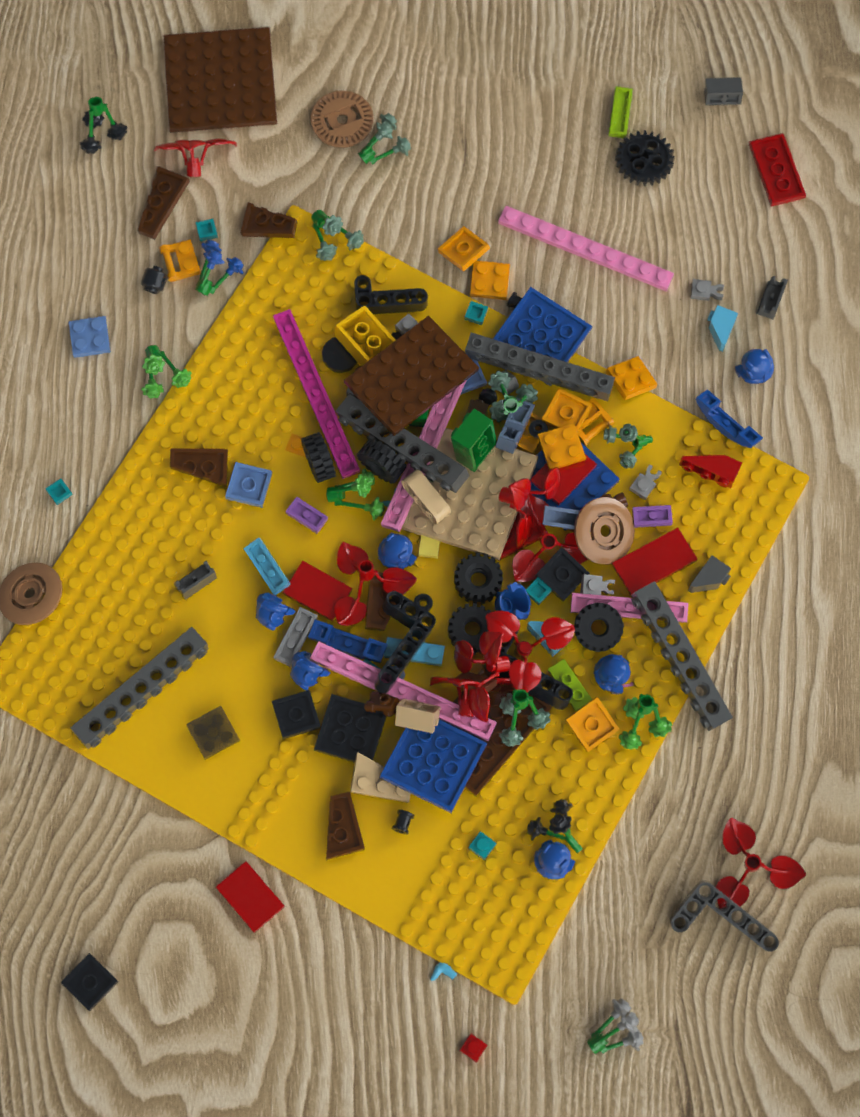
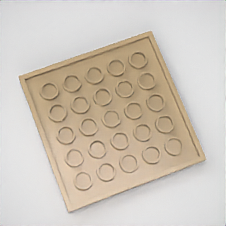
[401,428,538,560]

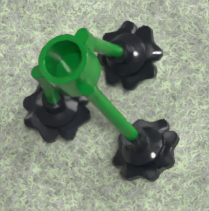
[80,97,128,154]

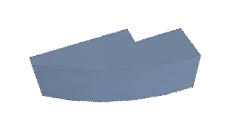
[496,398,535,454]
[542,506,593,532]

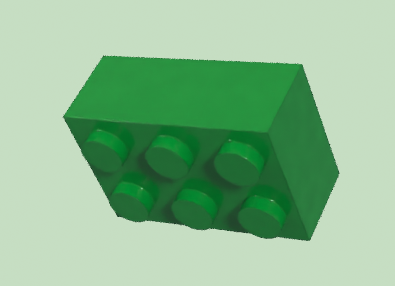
[451,409,497,472]

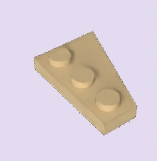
[350,752,411,803]

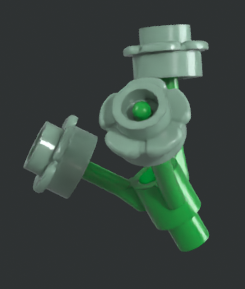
[603,424,653,469]

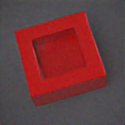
[460,1034,488,1063]

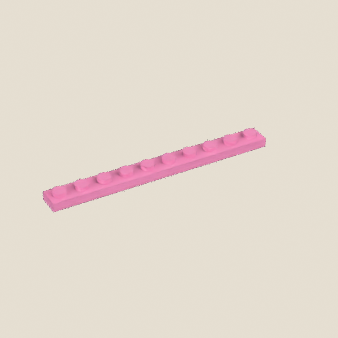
[498,206,674,292]
[381,380,467,532]
[310,641,497,741]

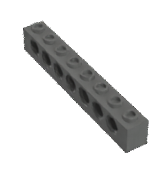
[465,332,615,402]
[336,394,470,493]
[631,581,733,731]
[71,627,209,749]

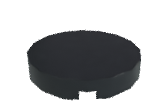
[322,337,358,373]

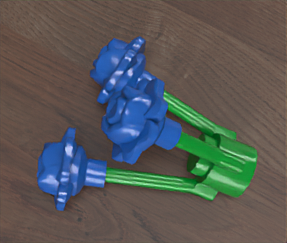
[195,239,244,297]

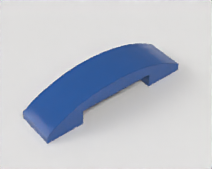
[695,389,763,448]
[308,620,388,663]

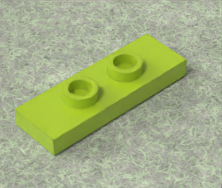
[608,86,633,139]
[548,659,592,711]

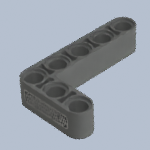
[670,880,779,952]

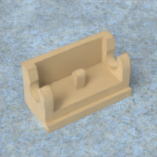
[395,699,441,733]

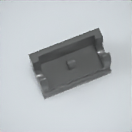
[704,77,743,105]
[756,276,788,320]
[174,561,217,600]

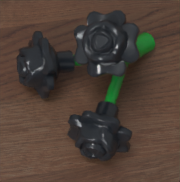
[527,799,582,853]

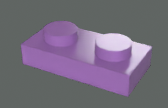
[286,497,328,534]
[632,505,673,528]

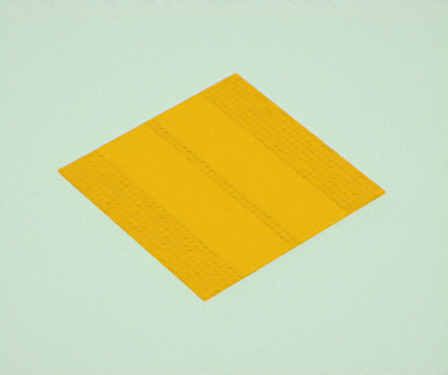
[0,205,809,1005]

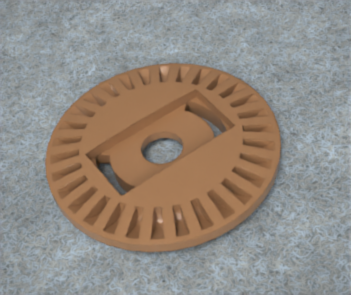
[311,91,374,148]
[574,497,635,564]
[0,562,62,625]

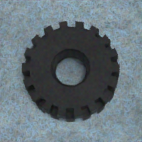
[301,432,336,483]
[357,438,407,484]
[454,553,503,604]
[448,603,491,655]
[574,603,624,652]

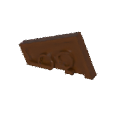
[240,202,298,238]
[170,448,228,487]
[365,572,396,631]
[326,791,365,860]

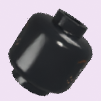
[141,265,168,294]

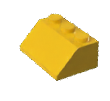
[334,305,396,366]

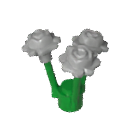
[587,999,644,1054]

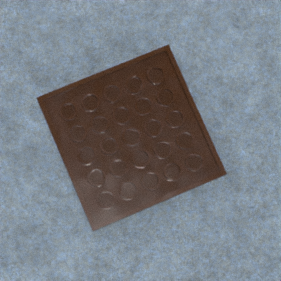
[163,27,277,133]

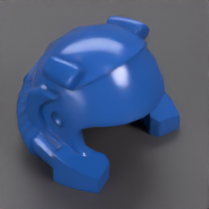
[735,349,774,384]
[378,533,417,570]
[494,582,531,620]
[256,593,295,631]
[290,651,330,690]
[593,654,631,694]
[534,840,575,880]

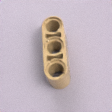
[401,469,451,525]

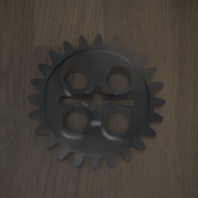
[615,130,675,187]

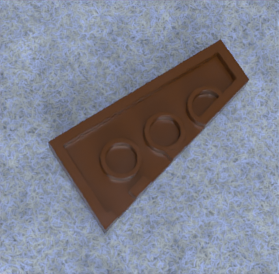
[138,166,190,240]

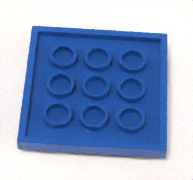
[493,287,592,387]
[530,442,620,531]
[380,719,487,813]

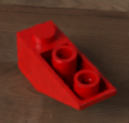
[679,455,742,488]

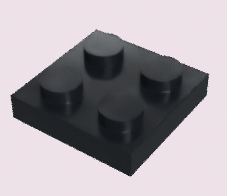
[535,547,590,601]
[272,690,321,739]
[60,953,119,1012]

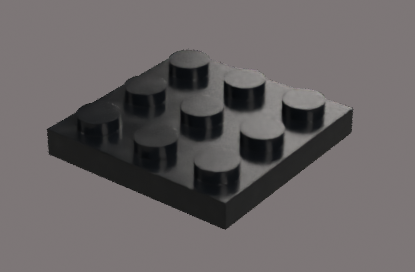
[314,694,387,763]

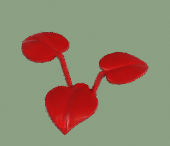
[154,138,237,177]
[499,468,560,548]
[512,494,588,582]
[334,541,417,626]
[485,611,575,693]
[454,631,510,722]
[430,676,512,717]
[716,818,806,908]

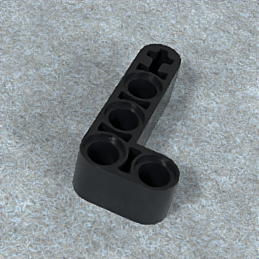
[354,275,428,314]

